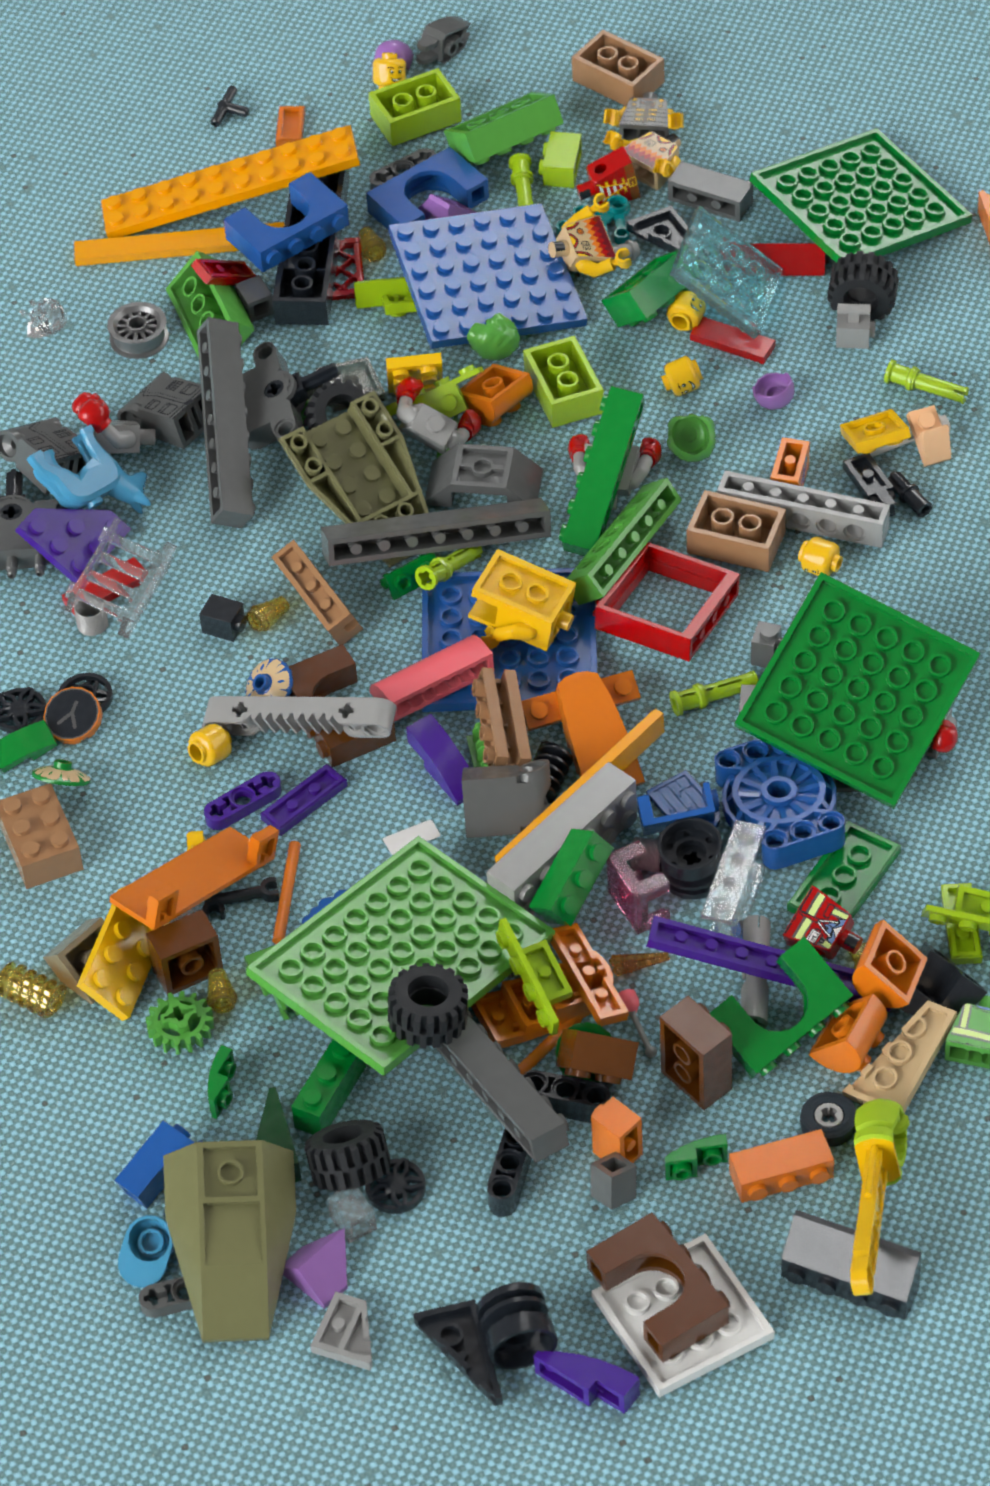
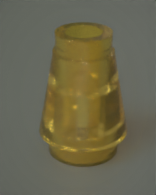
[358,227,387,262]
[246,596,289,632]
[207,968,238,1014]

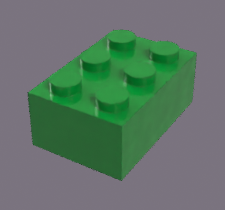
[601,248,701,328]

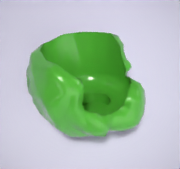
[467,313,520,361]
[667,413,716,462]

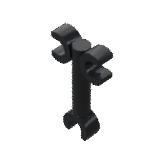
[202,877,280,921]

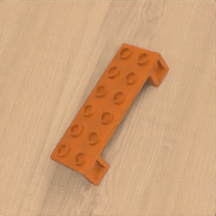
[109,825,279,931]

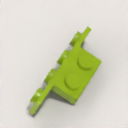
[354,276,418,317]
[385,364,484,418]
[921,885,990,935]
[496,917,573,1036]

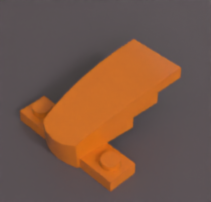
[521,670,645,786]
[471,923,629,1048]

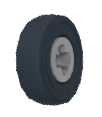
[800,1092,856,1147]

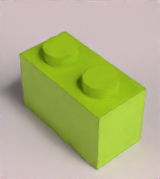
[538,131,582,188]

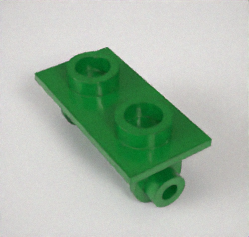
[380,553,436,600]

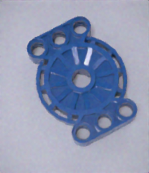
[714,739,845,870]

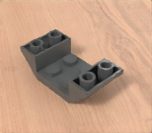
[425,444,543,507]

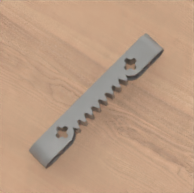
[202,696,397,738]

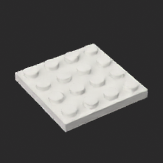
[592,1233,775,1398]

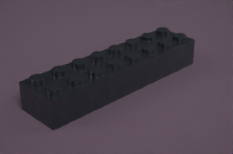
[272,169,350,325]

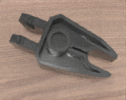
[416,16,470,65]

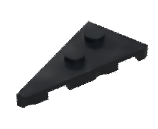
[626,206,718,273]
[413,1299,503,1406]

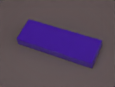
[260,764,348,836]

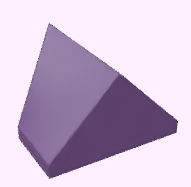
[418,194,476,220]
[283,1227,348,1309]

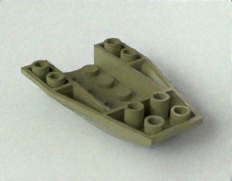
[278,391,429,568]
[163,1140,296,1343]

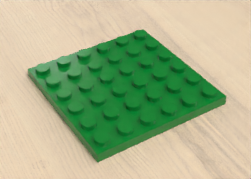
[750,128,973,263]
[734,572,980,809]

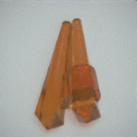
[608,952,670,976]

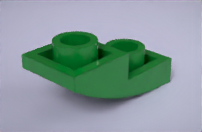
[0,720,58,773]
[207,1045,237,1119]
[664,1133,728,1181]

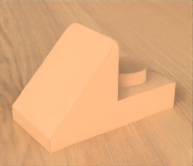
[906,405,951,467]

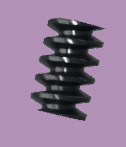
[532,741,573,803]

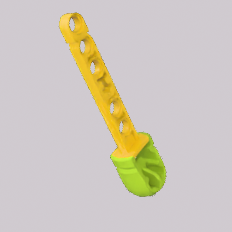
[850,1098,910,1296]

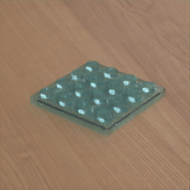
[669,206,783,339]

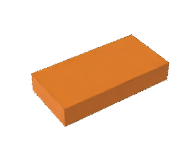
[275,106,305,147]

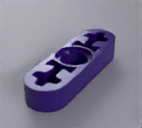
[204,771,282,830]

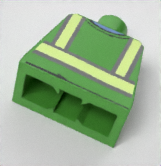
[944,996,990,1069]

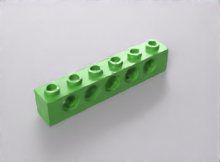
[566,477,682,605]

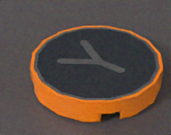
[43,687,103,744]

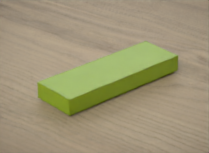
[940,883,982,965]

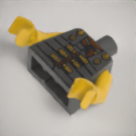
[603,92,684,140]

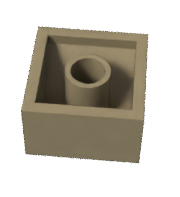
[43,917,104,1004]

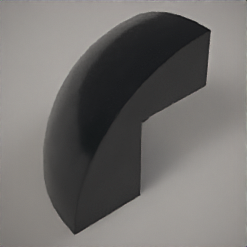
[900,942,987,1016]

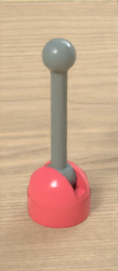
[618,989,657,1058]

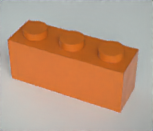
[729,1129,834,1203]

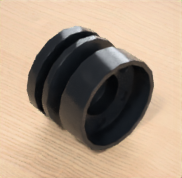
[658,817,726,900]
[476,1282,558,1370]

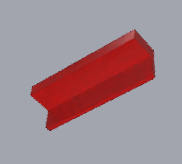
[718,243,825,276]

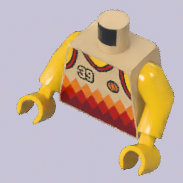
[603,130,681,191]
[548,193,632,278]

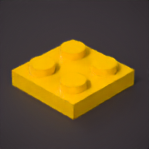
[840,409,911,454]

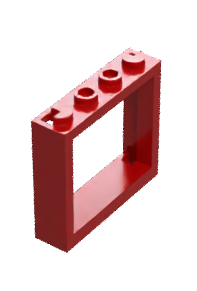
[592,542,740,662]

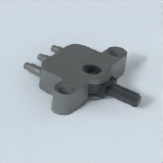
[243,342,340,450]
[0,469,67,579]

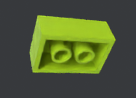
[368,68,462,146]
[523,335,604,428]

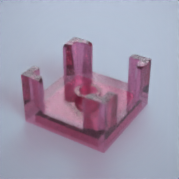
[607,840,670,934]

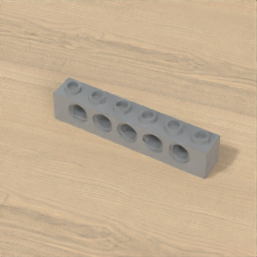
[717,470,890,548]

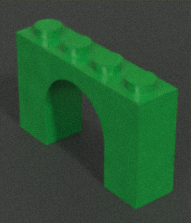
[710,936,853,1078]

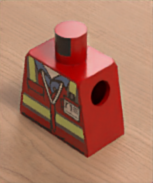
[783,885,863,959]

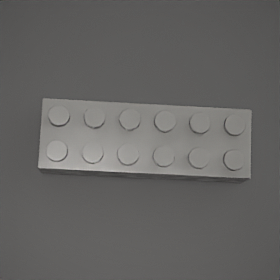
[486,762,637,915]

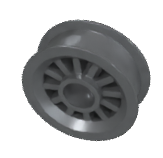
[107,302,169,359]

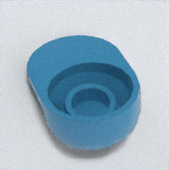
[118,1215,174,1287]

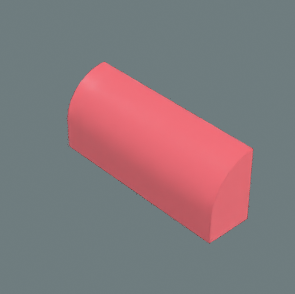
[370,635,494,722]

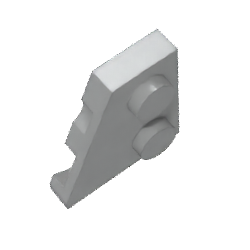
[310,1292,373,1371]

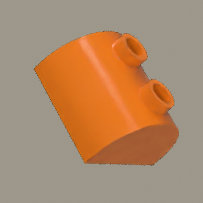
[460,363,533,427]
[852,919,928,1008]
[809,994,887,1073]

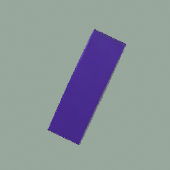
[406,714,469,806]
[534,1351,640,1414]

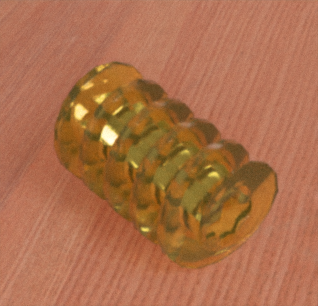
[0,961,67,1019]

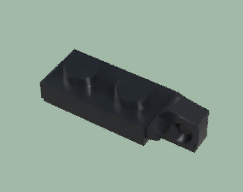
[843,453,896,517]

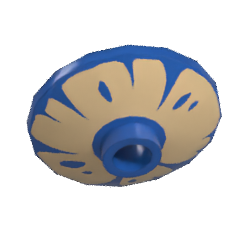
[245,658,293,697]

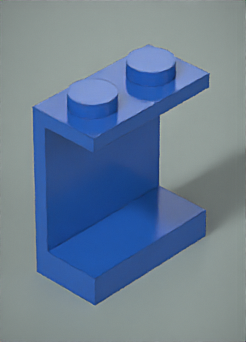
[637,782,720,836]

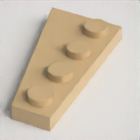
[842,1000,957,1113]

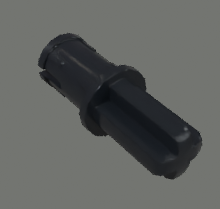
[888,471,932,518]

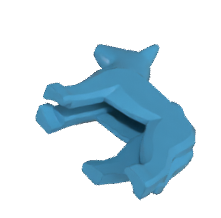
[26,424,151,514]

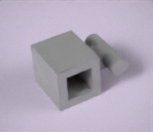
[836,303,876,349]

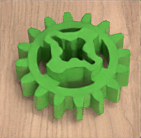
[146,991,215,1055]

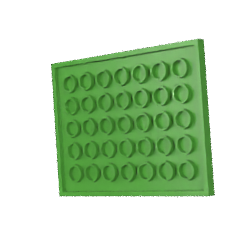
[246,836,555,1076]

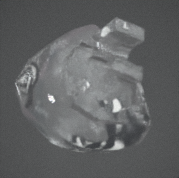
[19,298,67,338]

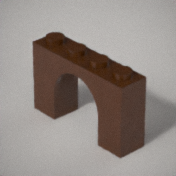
[289,644,396,768]
[586,1212,730,1363]

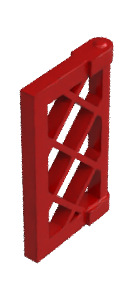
[332,237,364,301]

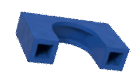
[366,147,489,230]
[223,172,350,272]
[114,1120,203,1209]

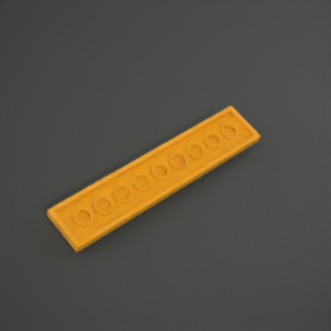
[101,125,360,238]

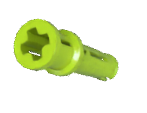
[508,153,534,207]
[884,359,969,404]
[415,546,483,590]
[669,670,759,716]

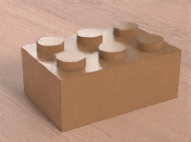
[572,30,665,106]
[686,490,786,572]
[0,783,84,889]

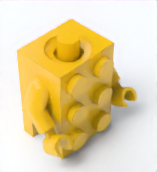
[468,549,576,652]

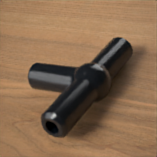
[211,86,249,127]

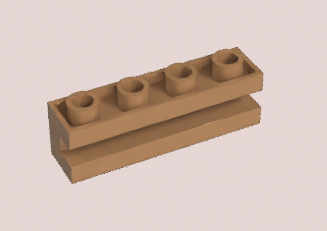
[271,539,363,645]
[472,667,532,766]

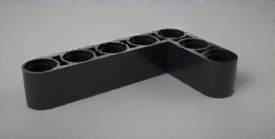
[487,1070,611,1217]

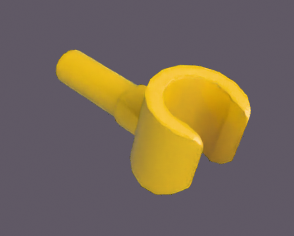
[187,831,205,851]

